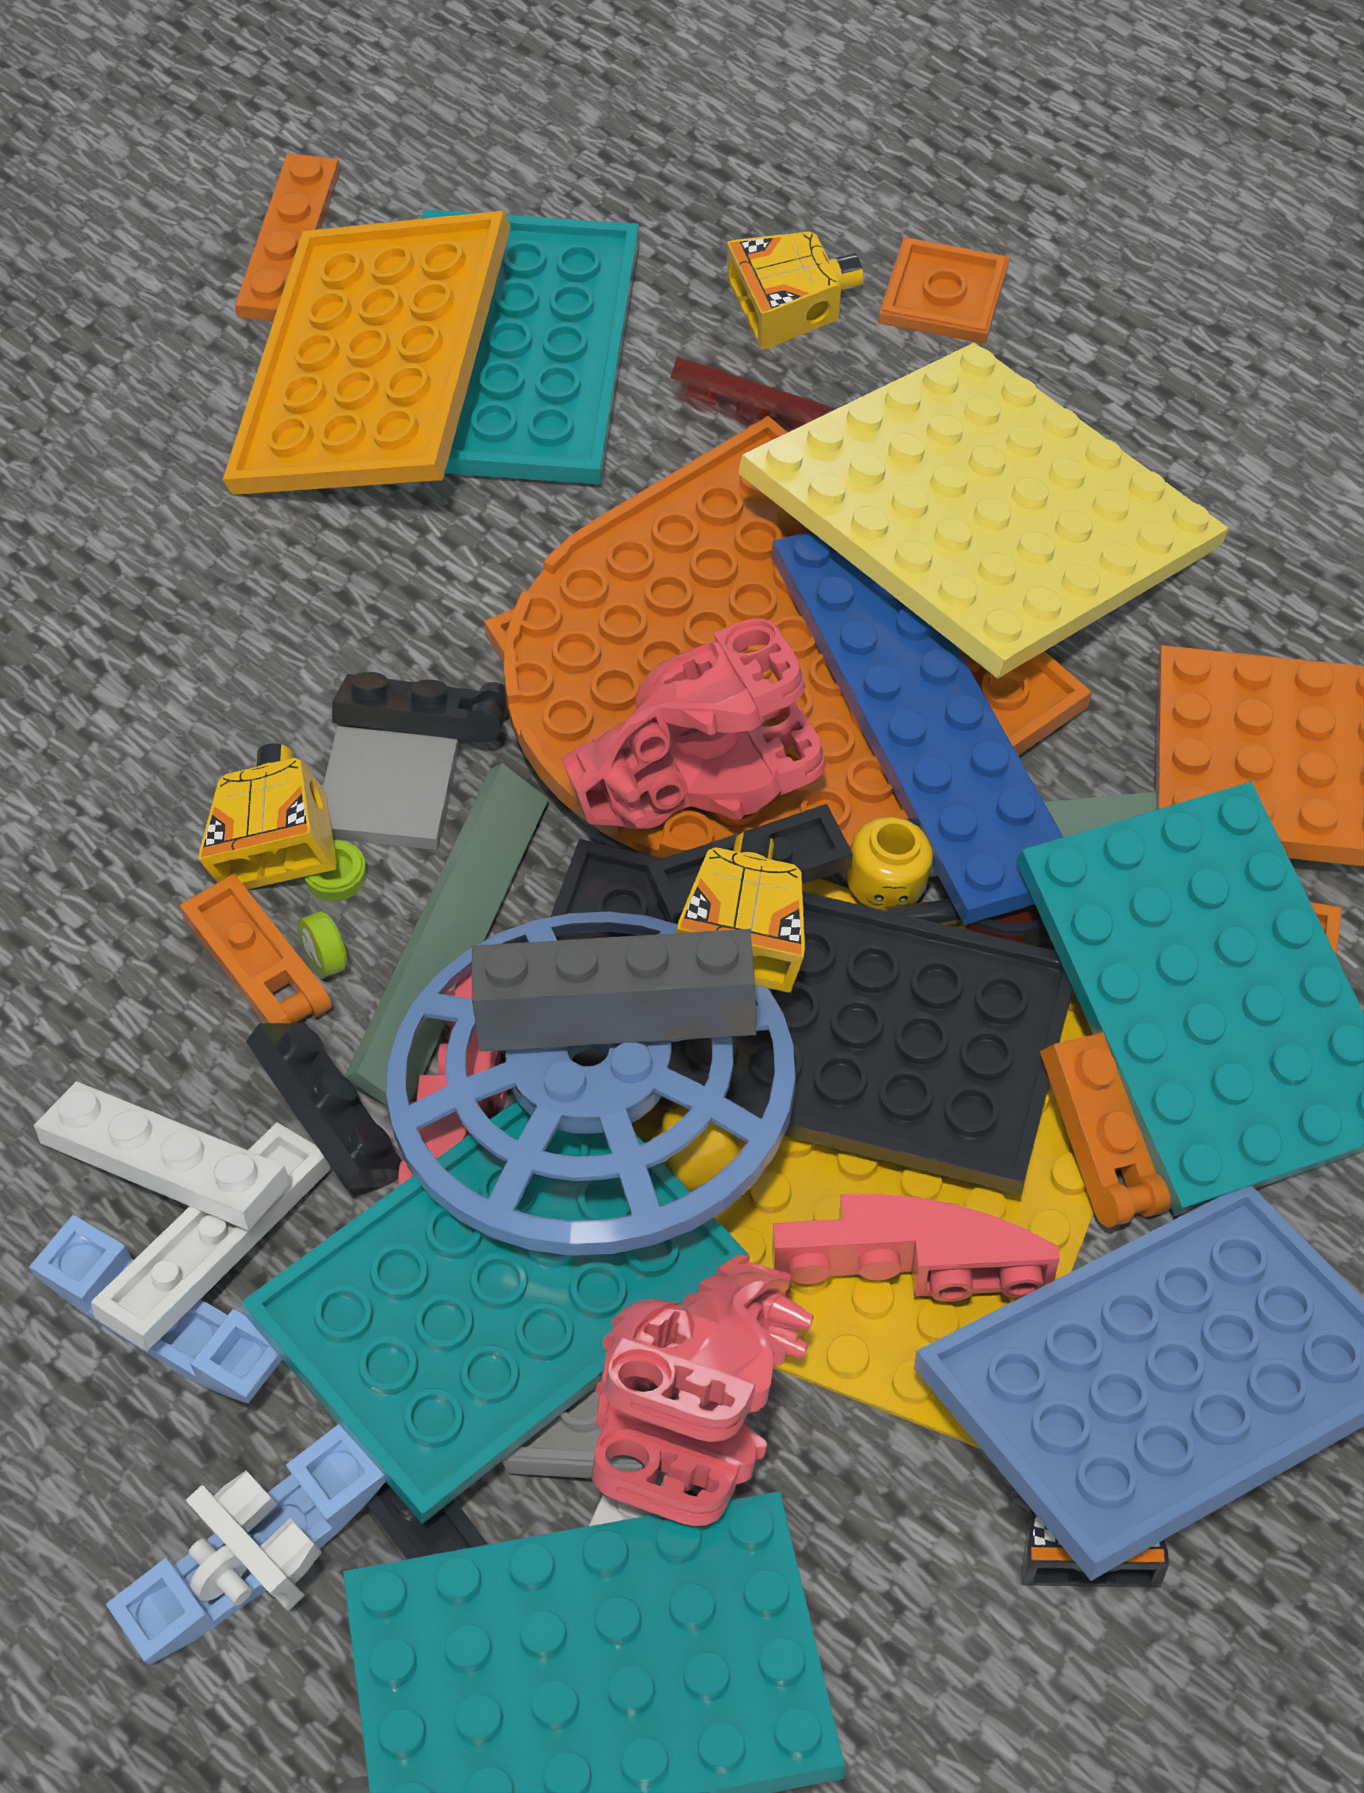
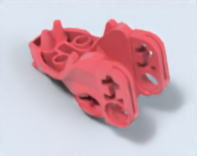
[562,619,826,830]
[591,1255,814,1526]

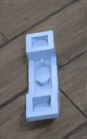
[29,1215,282,1403]
[106,1424,386,1665]

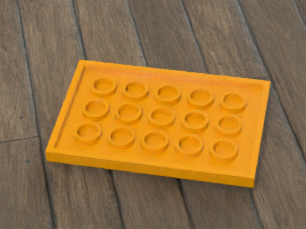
[222,211,511,495]

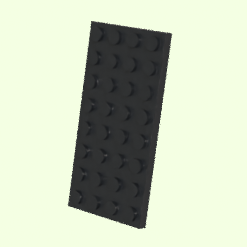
[501,839,1073,1195]

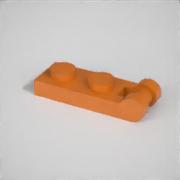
[180,873,332,1023]
[1040,1033,1171,1227]

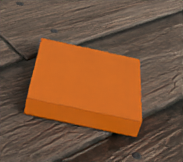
[878,237,1010,344]

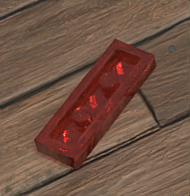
[670,356,836,431]

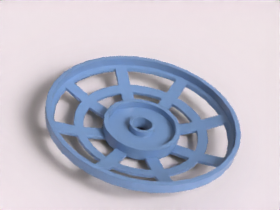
[386,912,796,1255]

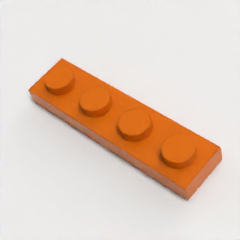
[235,153,340,321]

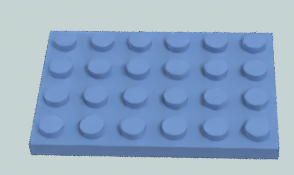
[914,1186,1364,1581]

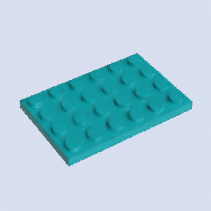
[422,209,639,485]
[1016,781,1364,1216]
[241,1100,749,1524]
[343,1491,845,1793]

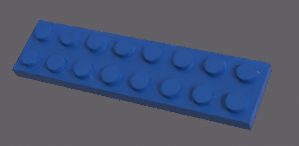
[771,531,1063,925]

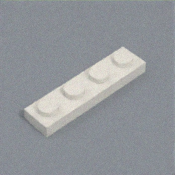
[34,1081,290,1231]
[91,1122,331,1352]

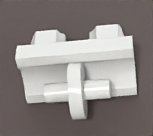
[186,1471,322,1611]

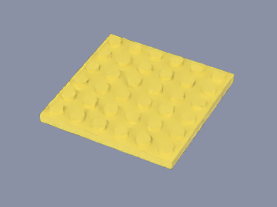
[738,343,1229,678]

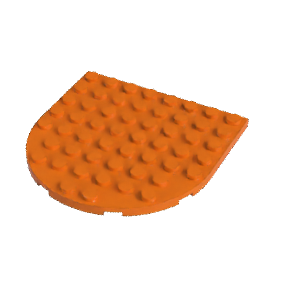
[504,416,1092,858]

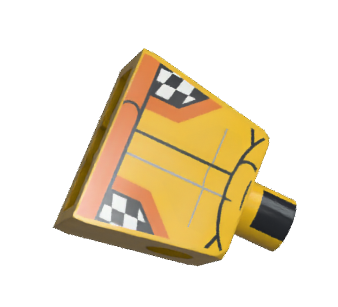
[727,232,864,350]
[198,743,337,890]
[675,831,805,993]

